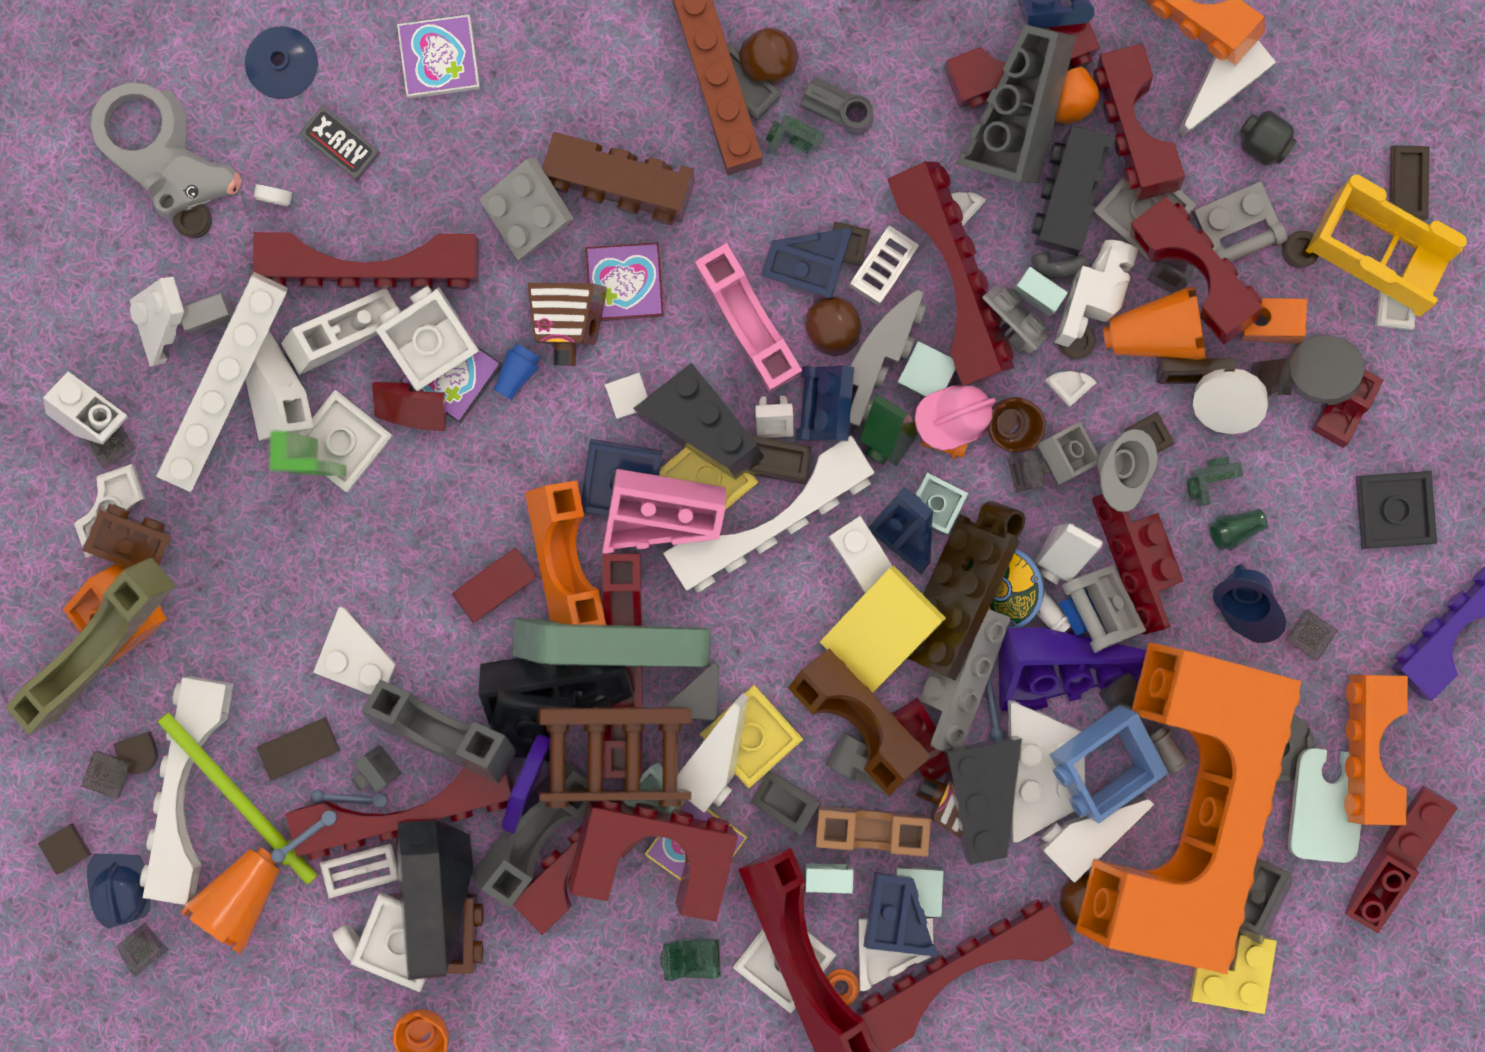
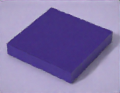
[502,734,550,834]

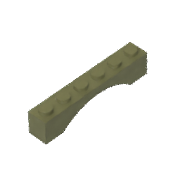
[5,558,176,735]

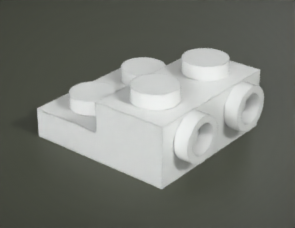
[375,286,479,391]

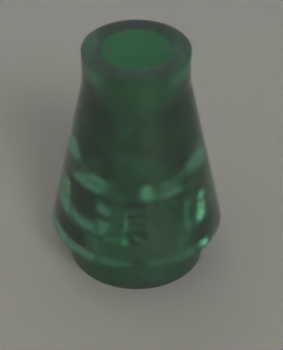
[1209,509,1268,551]

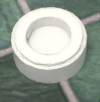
[253,184,293,206]
[333,924,360,961]

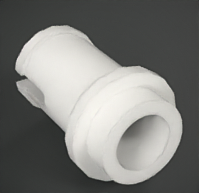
[1036,590,1071,632]

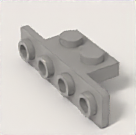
[919,610,1010,751]

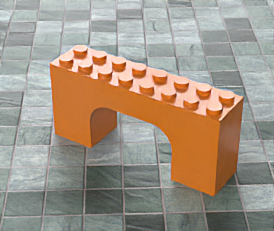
[1075,642,1302,974]

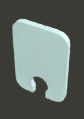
[1288,748,1361,863]

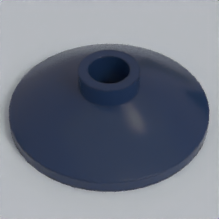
[245,26,318,99]

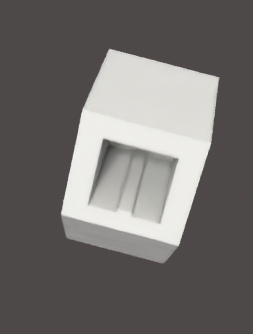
[43,371,127,445]

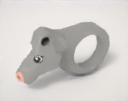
[90,83,242,219]

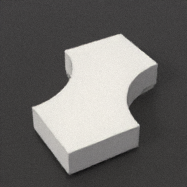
[74,464,146,558]

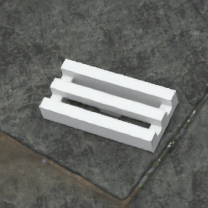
[320,843,399,898]

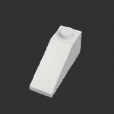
[1178,40,1276,137]
[281,289,396,375]
[828,516,892,593]
[1034,523,1103,585]
[677,693,748,813]
[1039,796,1154,883]

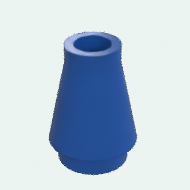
[493,343,541,400]

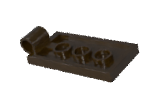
[907,500,1025,681]

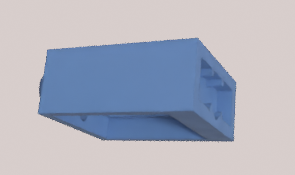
[1049,705,1168,823]

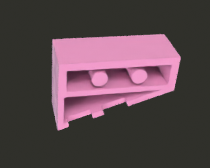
[602,469,726,554]

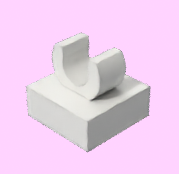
[755,395,793,438]

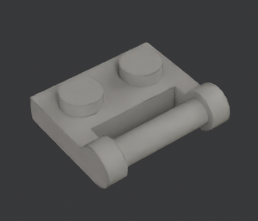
[1192,181,1288,262]
[1062,565,1146,653]

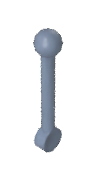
[986,668,1005,740]
[310,789,388,808]
[271,810,337,863]

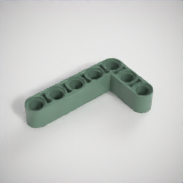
[512,618,711,667]

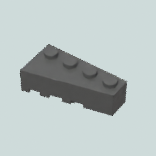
[955,25,1077,183]

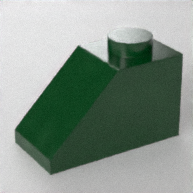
[860,394,918,467]

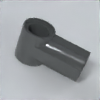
[801,76,874,135]
[826,732,891,797]

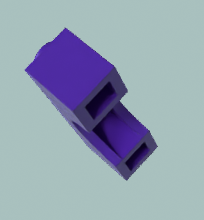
[1391,566,1485,701]

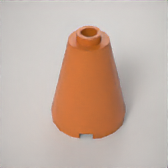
[1103,286,1206,360]
[180,847,280,955]

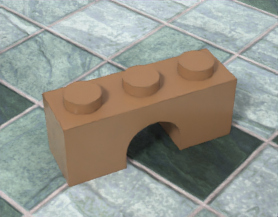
[815,806,931,857]

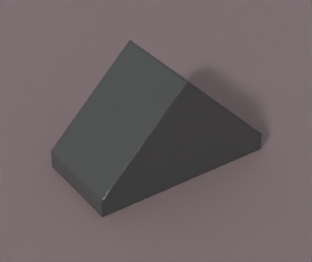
[664,661,720,720]
[751,771,820,835]

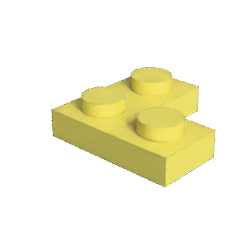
[1190,933,1277,1014]

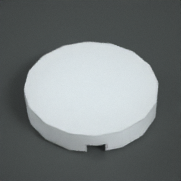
[1192,369,1268,434]

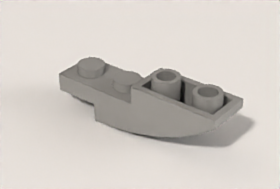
[849,290,927,428]

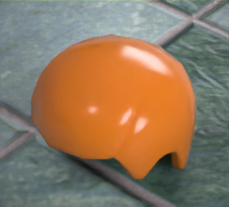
[1055,67,1099,125]
[392,1009,449,1052]

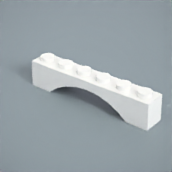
[156,272,288,492]
[663,436,875,593]
[140,676,234,905]

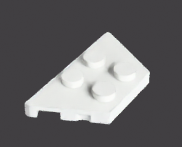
[1008,700,1085,842]

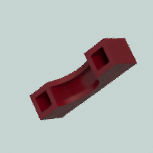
[944,22,1100,110]
[1093,43,1185,201]
[1130,196,1263,345]
[513,800,645,935]

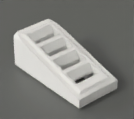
[849,225,919,306]

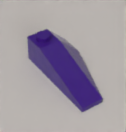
[999,627,1147,711]

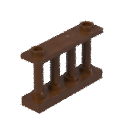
[537,707,691,808]

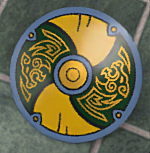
[967,548,1044,628]

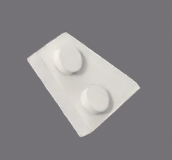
[130,277,184,367]

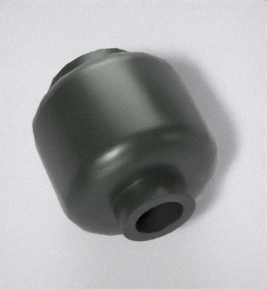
[1239,110,1297,166]

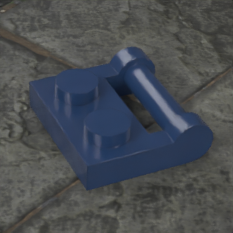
[1018,0,1095,28]
[796,365,854,442]

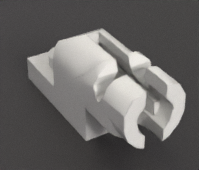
[1054,240,1138,347]

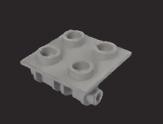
[982,283,1049,356]

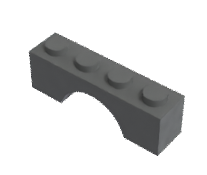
[361,679,517,784]
[472,758,588,908]

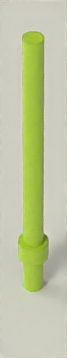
[157,712,317,885]

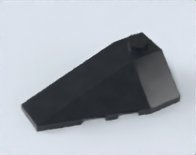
[478,658,633,726]
[396,820,473,980]

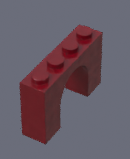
[568,800,738,922]

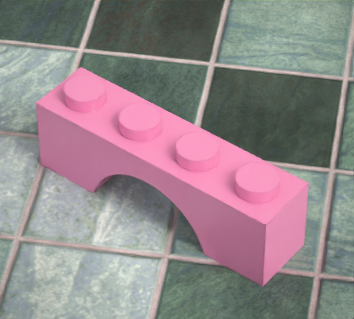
[695,243,802,393]

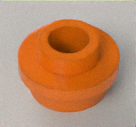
[826,969,860,1005]

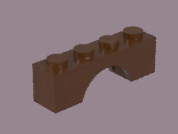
[788,648,931,796]

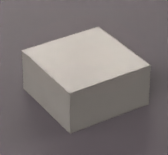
[181,293,235,336]
[1038,422,1099,485]

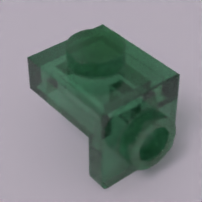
[1186,457,1243,507]
[660,938,721,981]

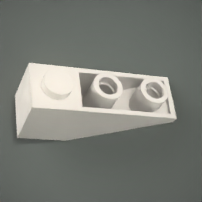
[245,330,314,441]

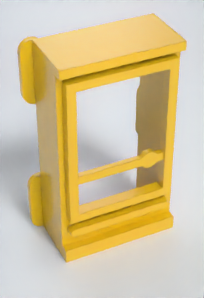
[1306,174,1467,317]

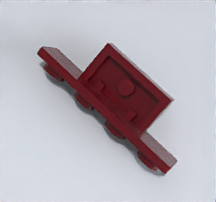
[1092,494,1184,635]

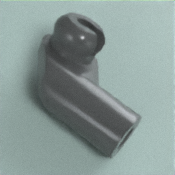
[1031,251,1088,278]

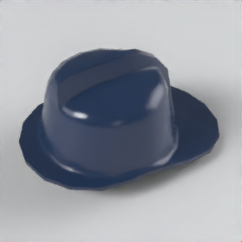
[1213,564,1287,643]
[87,853,150,929]

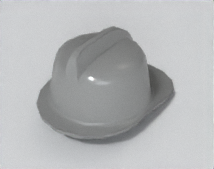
[1097,429,1158,512]

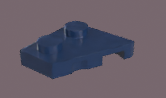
[761,228,853,298]
[868,487,933,574]
[863,872,937,957]

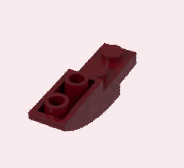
[1345,785,1458,933]

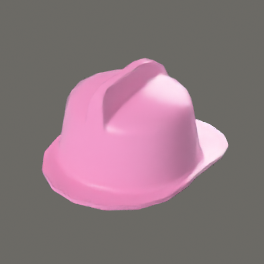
[914,385,996,450]

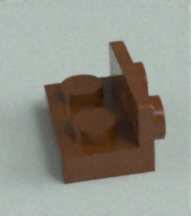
[82,503,171,568]

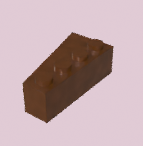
[542,132,695,226]

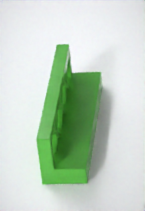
[270,431,346,476]

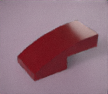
[1311,369,1384,448]
[372,382,447,431]
[452,548,537,623]
[892,698,948,780]

